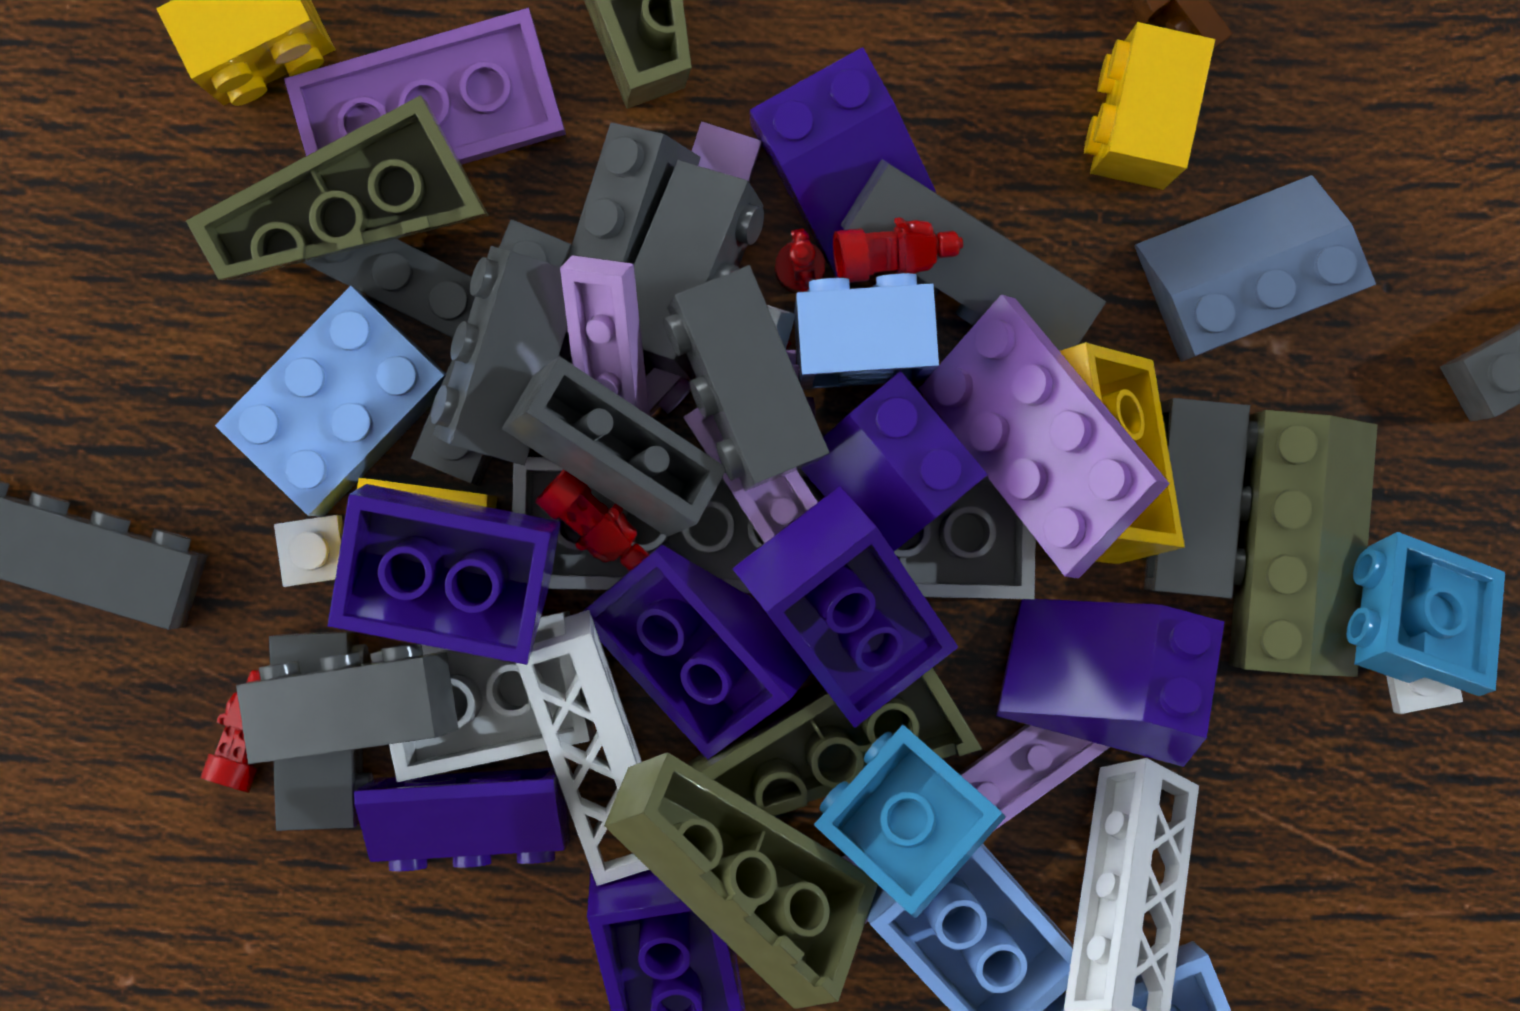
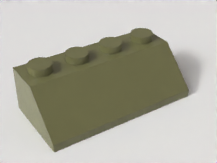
[1229,410,1378,677]

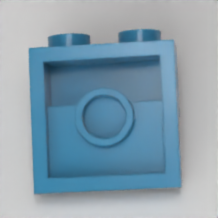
[1347,532,1505,696]
[814,725,1006,918]

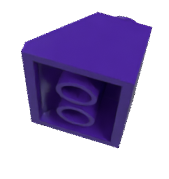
[327,484,561,665]
[354,767,570,871]

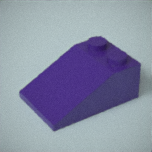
[750,47,937,284]
[732,486,958,728]
[582,544,812,759]
[996,599,1224,767]
[587,870,746,1011]

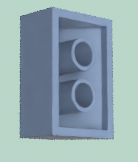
[1134,175,1376,362]

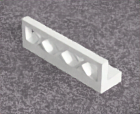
[516,610,649,886]
[1064,758,1199,1011]

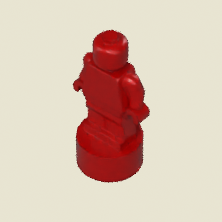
[833,217,963,283]
[775,228,825,293]
[535,469,649,571]
[200,668,261,793]

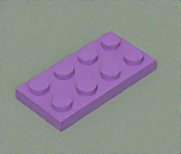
[284,8,566,165]
[919,294,1170,578]

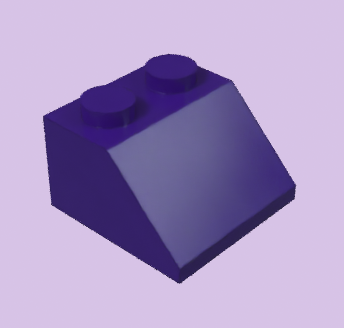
[801,371,988,551]

